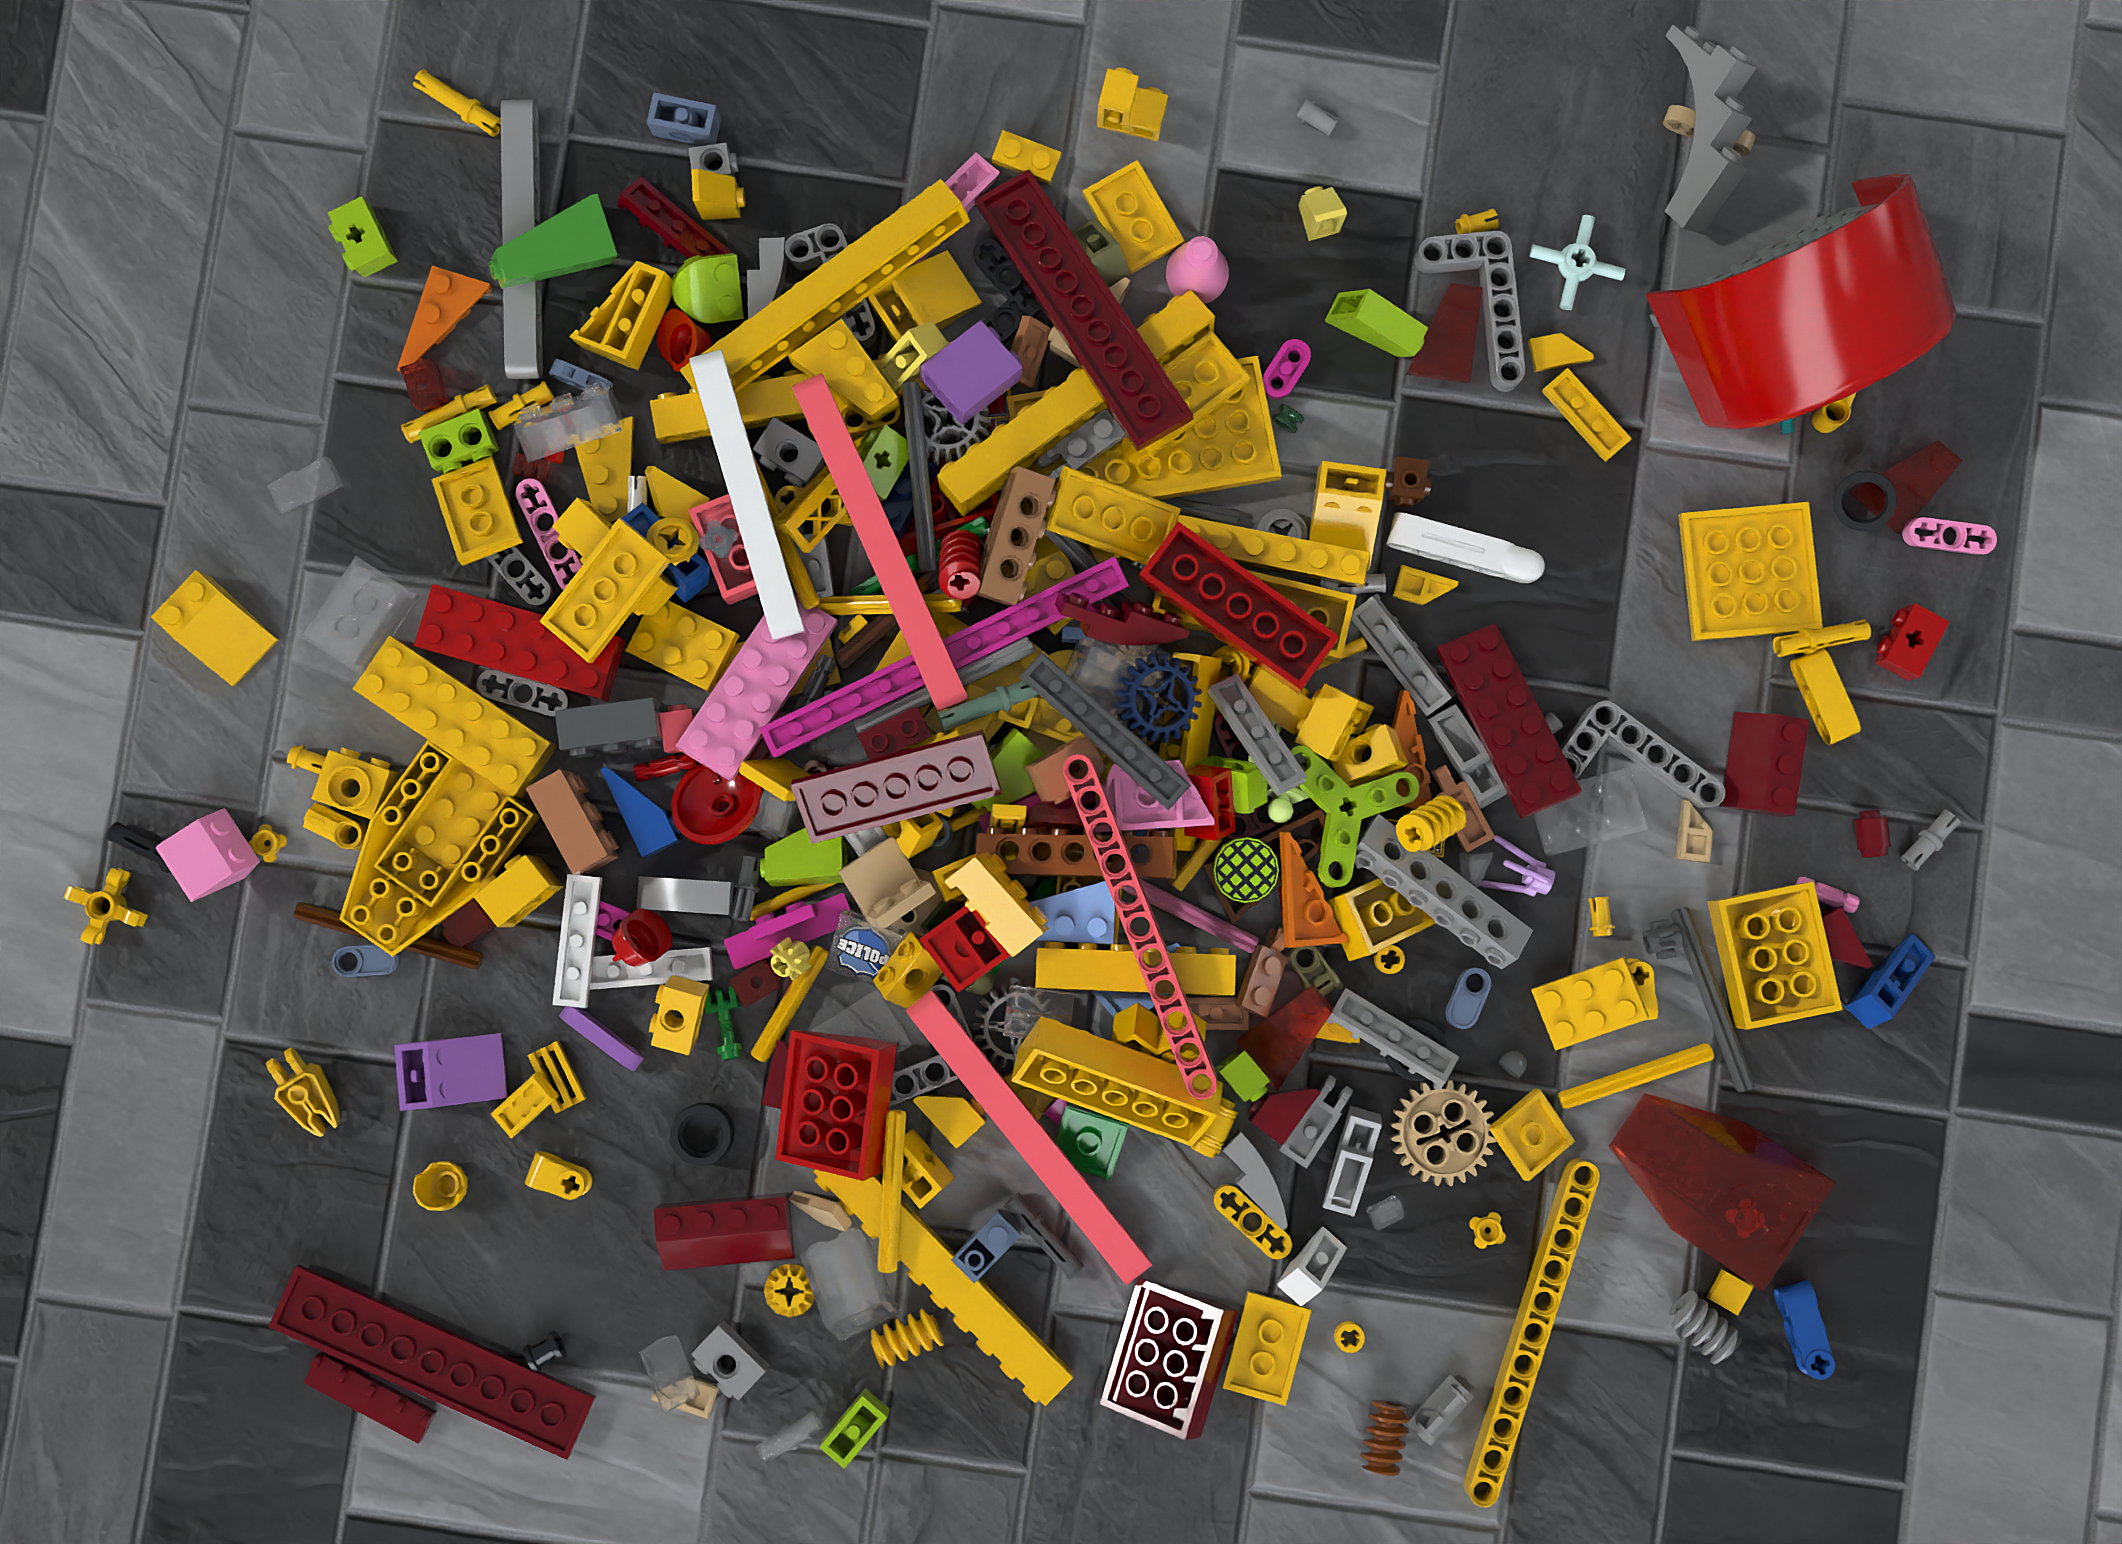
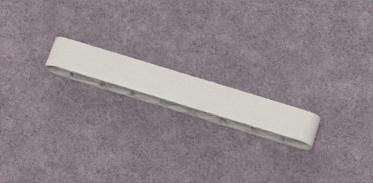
[689,349,805,640]

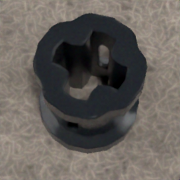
[523,1331,567,1372]

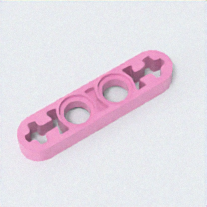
[515,478,583,590]

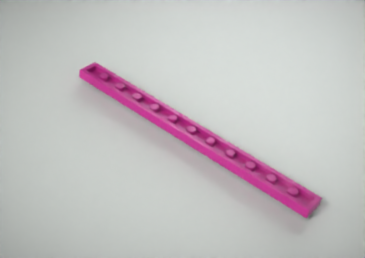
[759,556,1129,758]

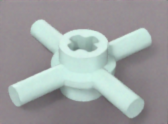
[1529,215,1626,310]

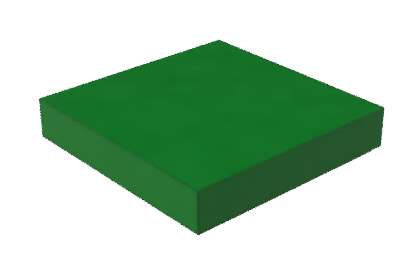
[1054,1102,1129,1180]

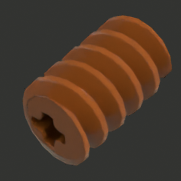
[1360,1400,1411,1476]

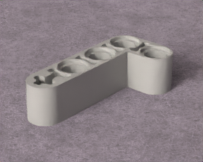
[785,223,877,349]

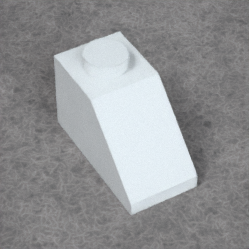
[1277,1226,1347,1306]

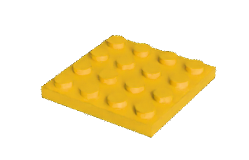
[1678,502,1823,641]

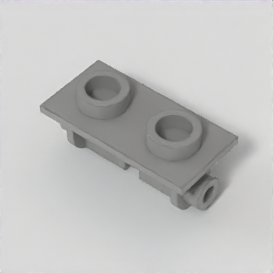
[1407,1374,1474,1446]

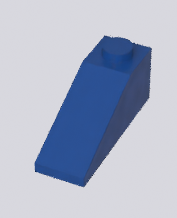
[622,502,710,603]
[600,766,682,858]
[1845,933,1936,1029]

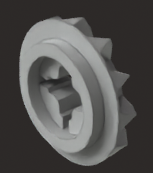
[1257,509,1308,540]

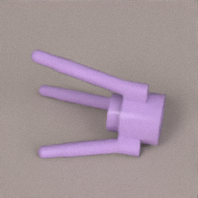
[1470,835,1555,897]

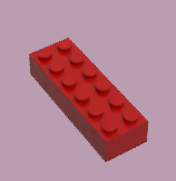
[1139,521,1340,695]
[414,584,626,702]

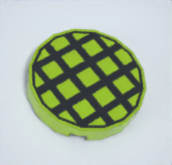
[1213,837,1279,903]

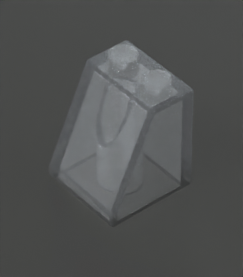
[1064,639,1163,732]
[800,1228,901,1341]

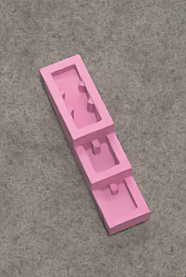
[908,152,1000,267]

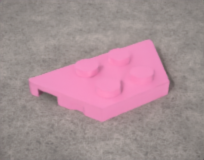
[1094,760,1215,833]

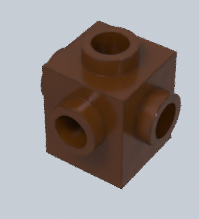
[1384,456,1432,507]

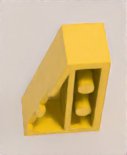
[569,261,672,371]
[788,318,900,424]
[944,851,1049,957]

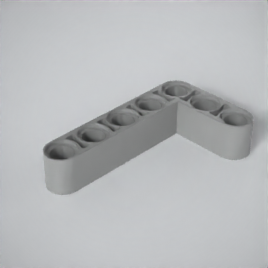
[1414,231,1525,392]
[1559,701,1725,808]
[889,984,976,1107]

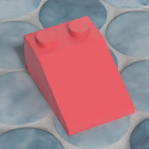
[688,494,758,605]

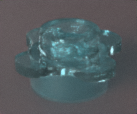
[699,520,738,558]

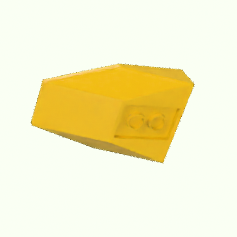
[339,740,541,957]

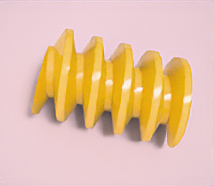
[1396,795,1467,852]
[871,1308,944,1370]

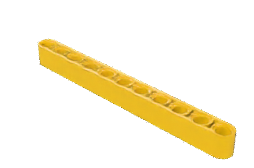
[1463,1158,1600,1508]

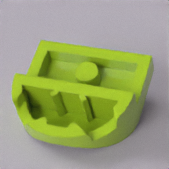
[671,253,744,323]

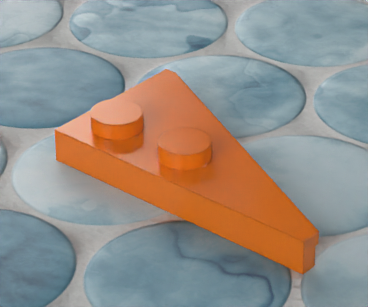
[397,266,493,375]
[1380,690,1432,810]
[1279,832,1348,948]

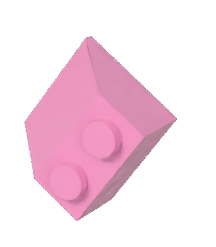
[156,808,260,902]

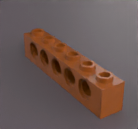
[976,828,1177,879]

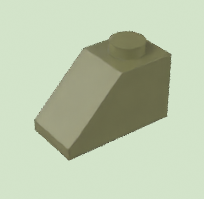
[1071,218,1131,287]

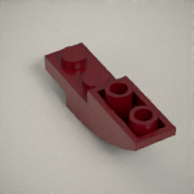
[1055,592,1190,645]

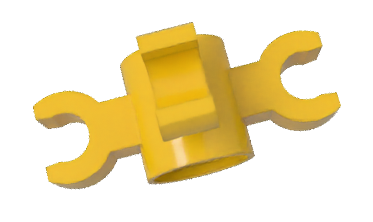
[63,867,148,945]

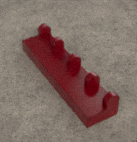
[617,177,732,259]
[303,1351,437,1444]

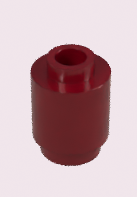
[1853,810,1891,858]

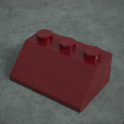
[1720,712,1809,817]

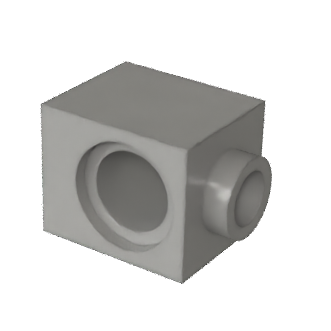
[688,143,739,177]

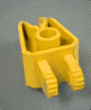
[266,1047,340,1137]

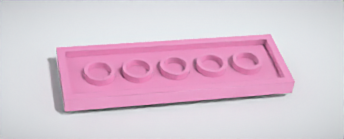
[676,594,838,782]

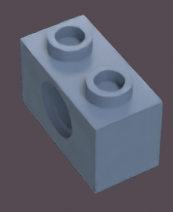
[647,92,722,146]

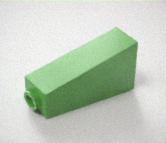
[489,194,617,289]

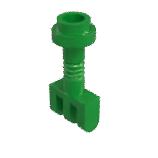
[705,985,743,1060]

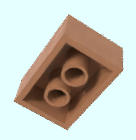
[526,769,620,876]

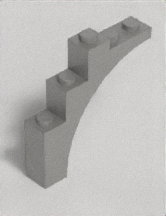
[1665,25,1756,235]

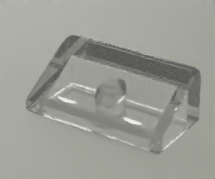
[640,1335,700,1413]

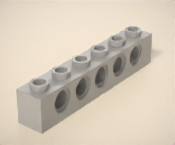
[1355,814,1533,970]

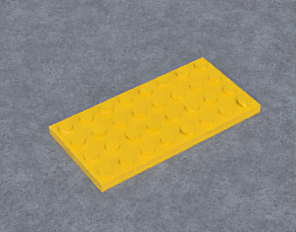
[1006,356,1282,518]

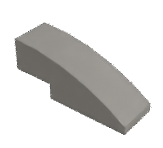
[747,237,788,319]
[1428,704,1507,809]
[636,876,734,915]
[1323,1106,1382,1216]
[1222,1130,1288,1231]

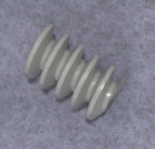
[1669,1290,1742,1364]

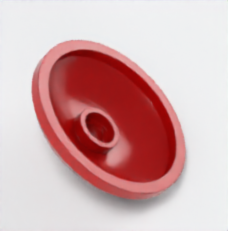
[671,760,764,844]

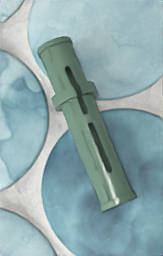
[938,680,1038,732]

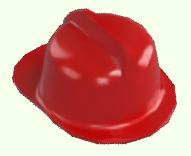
[657,309,711,373]
[612,908,672,967]

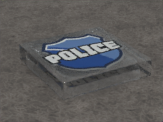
[824,909,905,987]

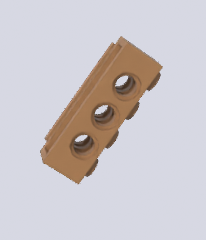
[975,466,1057,606]

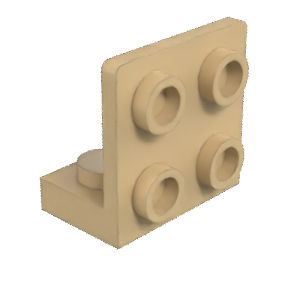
[839,837,936,930]

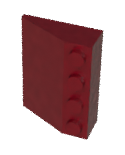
[1100,1278,1238,1440]

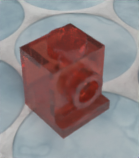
[399,358,449,412]
[728,959,783,1008]

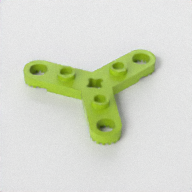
[1289,746,1419,888]

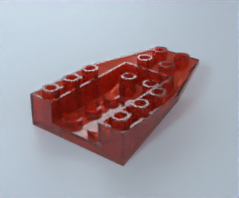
[1608,1093,1837,1292]

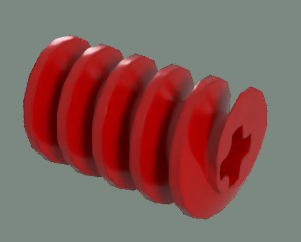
[939,530,981,600]

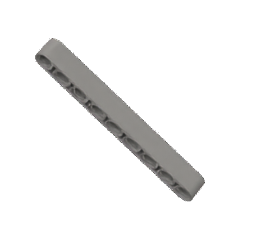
[501,99,543,379]

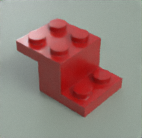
[919,905,1010,993]

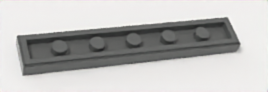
[1020,652,1191,811]

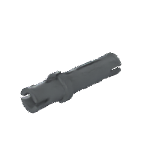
[1004,1192,1084,1279]

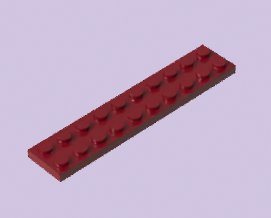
[974,169,1194,452]
[268,1264,597,1460]

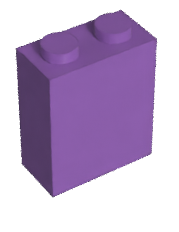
[920,320,1023,425]

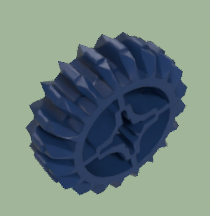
[1113,654,1202,743]

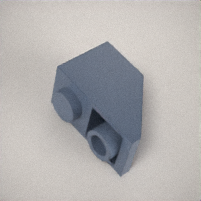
[951,1209,1021,1284]

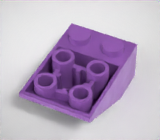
[394,1033,508,1111]

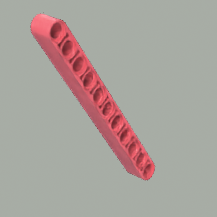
[792,373,968,712]
[1063,753,1217,1100]
[906,989,1153,1285]

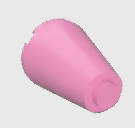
[1166,236,1229,304]

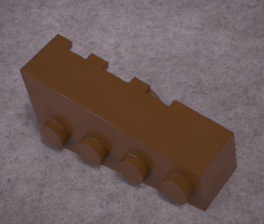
[1202,806,1326,924]

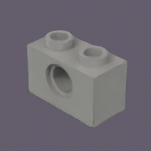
[753,417,826,488]
[691,1320,770,1400]

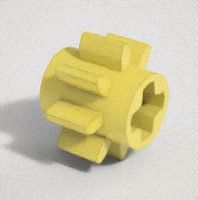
[770,937,811,980]

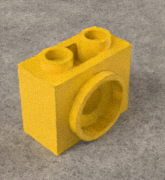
[311,747,399,819]

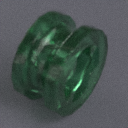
[1272,404,1304,433]

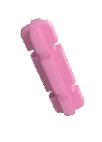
[1796,877,1860,913]

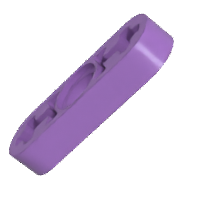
[559,1006,644,1071]

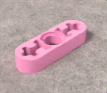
[1902,517,1997,555]

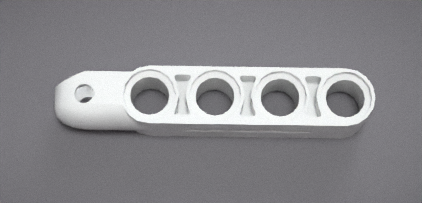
[1386,512,1545,583]

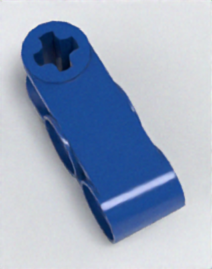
[1774,1280,1835,1380]

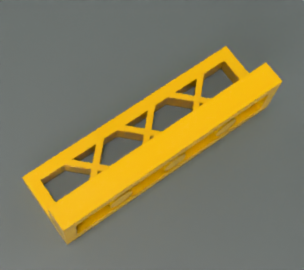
[773,437,879,553]

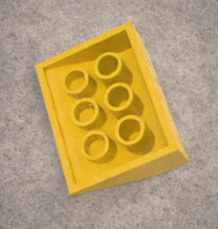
[1707,881,1842,1030]

